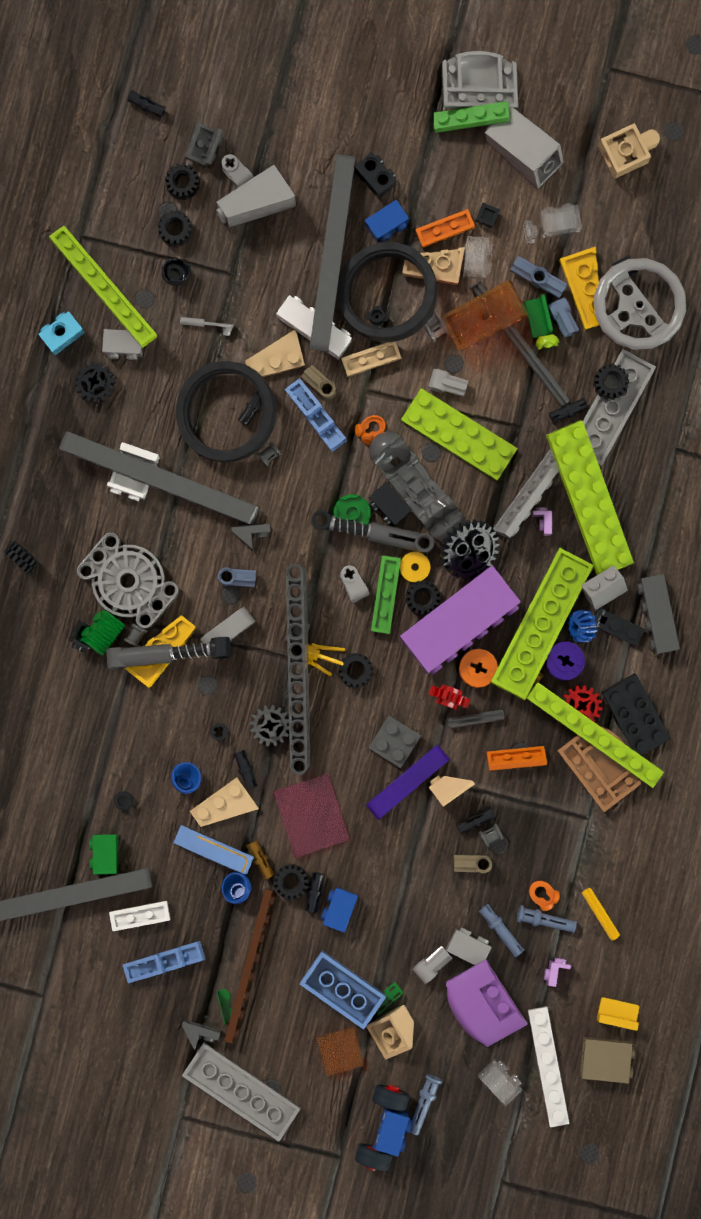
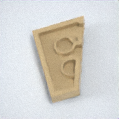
[245,329,305,377]

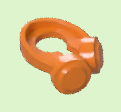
[355,415,385,445]
[529,881,560,911]

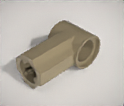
[301,365,337,401]
[454,854,492,873]

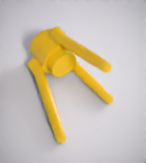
[308,643,346,676]

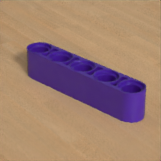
[366,744,450,820]

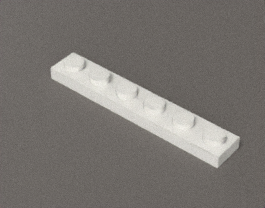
[528,1006,569,1127]

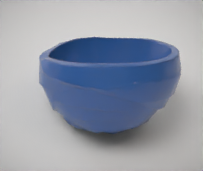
[171,762,201,794]
[221,872,251,904]

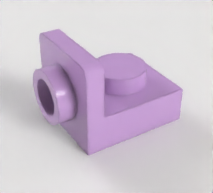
[531,508,552,536]

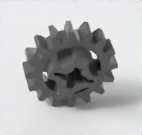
[250,705,289,747]

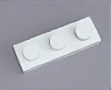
[109,901,171,931]

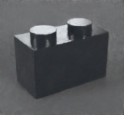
[369,482,412,527]

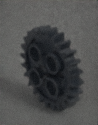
[440,519,500,580]

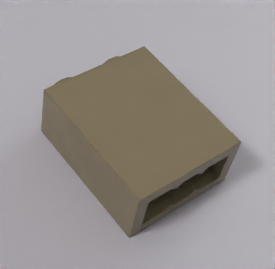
[580,1037,635,1084]

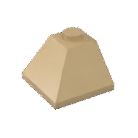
[428,775,475,807]
[366,1005,414,1060]

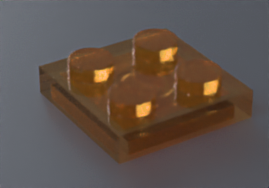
[316,1027,364,1076]

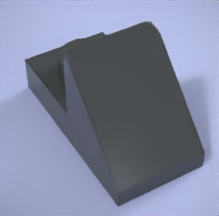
[231,524,271,550]
[182,1019,222,1050]

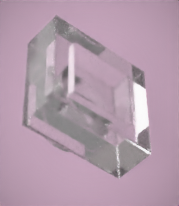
[523,220,538,244]

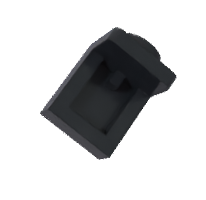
[68,620,90,652]

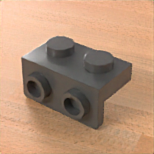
[184,122,222,167]

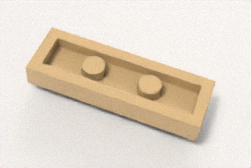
[341,341,401,377]

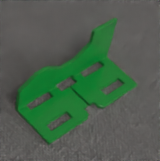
[376,982,403,1015]
[216,989,239,1025]

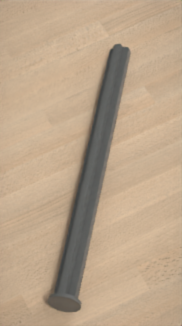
[469,280,570,407]

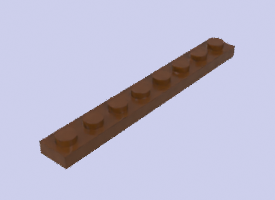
[224,888,275,1044]

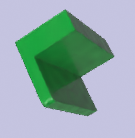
[524,294,553,339]

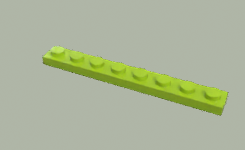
[49,226,157,348]
[527,682,664,788]

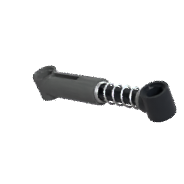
[311,510,434,553]
[106,637,231,670]

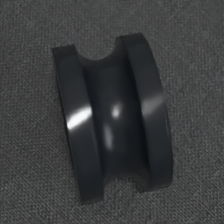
[210,723,228,741]

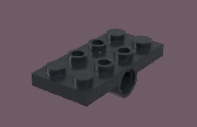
[601,673,670,756]

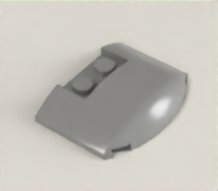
[442,51,518,109]

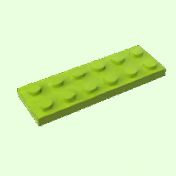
[401,388,518,481]

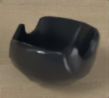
[162,259,191,287]

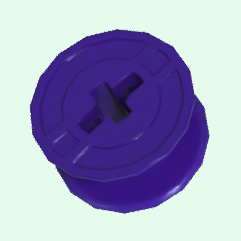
[545,642,585,681]

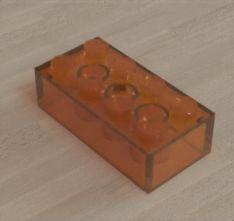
[441,280,529,351]

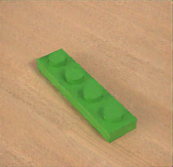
[434,101,510,133]
[371,556,401,634]

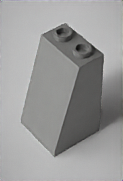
[485,106,564,189]
[216,165,296,227]

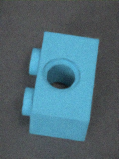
[39,311,85,355]

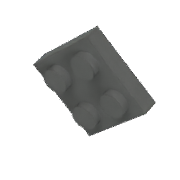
[368,715,421,768]

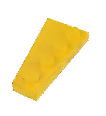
[559,246,600,331]
[124,615,197,688]

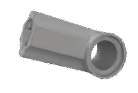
[428,369,468,397]
[412,945,452,984]

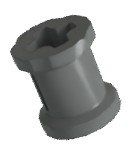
[257,442,282,466]
[124,623,148,647]
[479,824,504,848]

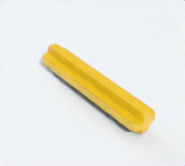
[582,888,620,941]

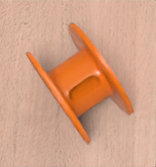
[458,649,498,688]

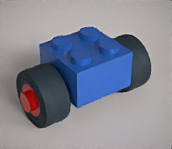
[355,1084,412,1171]

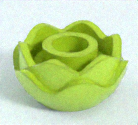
[536,334,560,349]

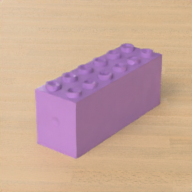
[399,565,520,675]

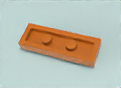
[415,209,475,248]
[487,746,547,771]

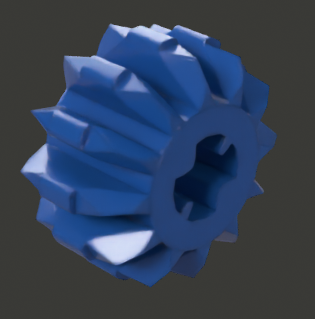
[567,610,598,643]

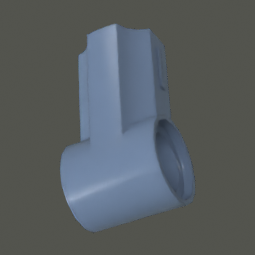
[547,297,579,338]
[218,567,256,587]

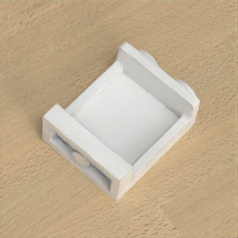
[107,442,160,501]

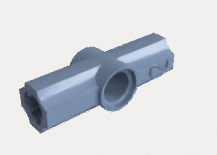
[510,256,568,299]

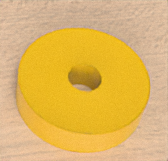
[400,552,430,583]

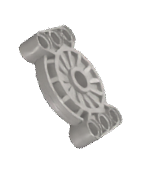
[77,533,180,629]

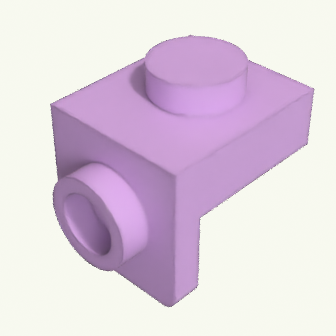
[544,958,571,987]

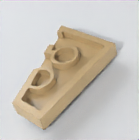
[402,247,465,285]
[190,778,259,827]

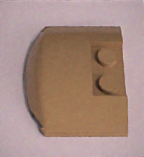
[557,723,641,812]

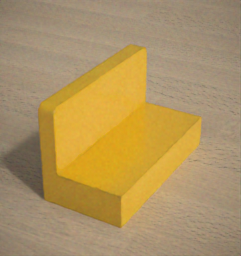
[597,997,639,1031]

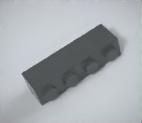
[637,574,680,655]

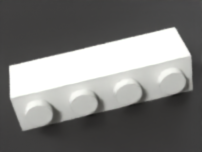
[276,295,352,360]

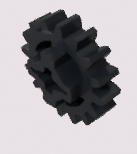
[74,361,116,404]

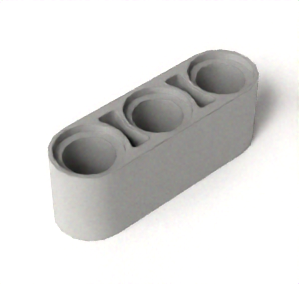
[200,606,256,644]

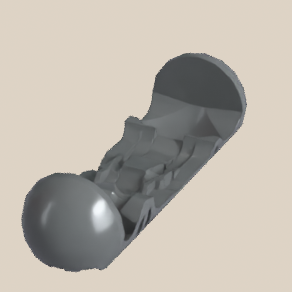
[369,431,466,544]

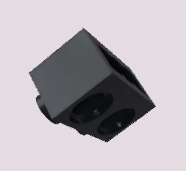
[354,152,396,199]

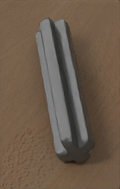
[447,710,504,728]

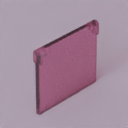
[273,774,350,858]

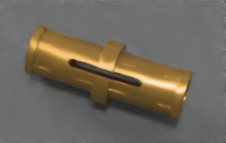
[246,840,275,880]

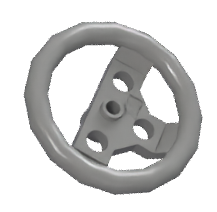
[594,258,686,350]

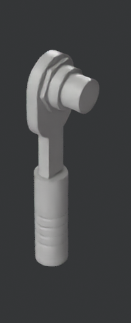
[180,317,234,336]

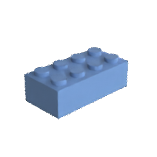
[299,950,386,1030]

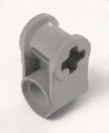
[222,154,254,188]
[423,309,449,343]
[340,565,370,603]

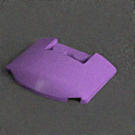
[446,959,527,1047]

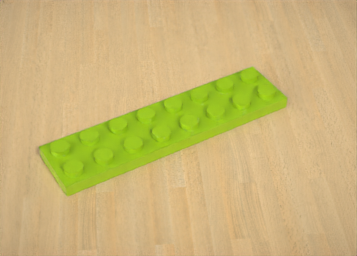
[546,420,634,575]
[490,548,594,701]

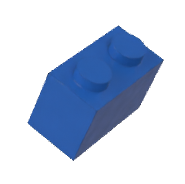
[365,200,409,243]
[321,887,358,933]

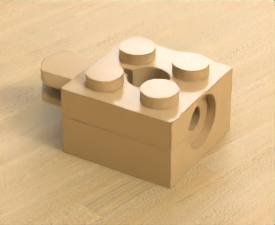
[598,123,660,179]

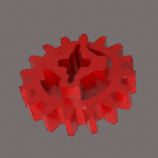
[428,684,470,710]
[563,685,603,723]

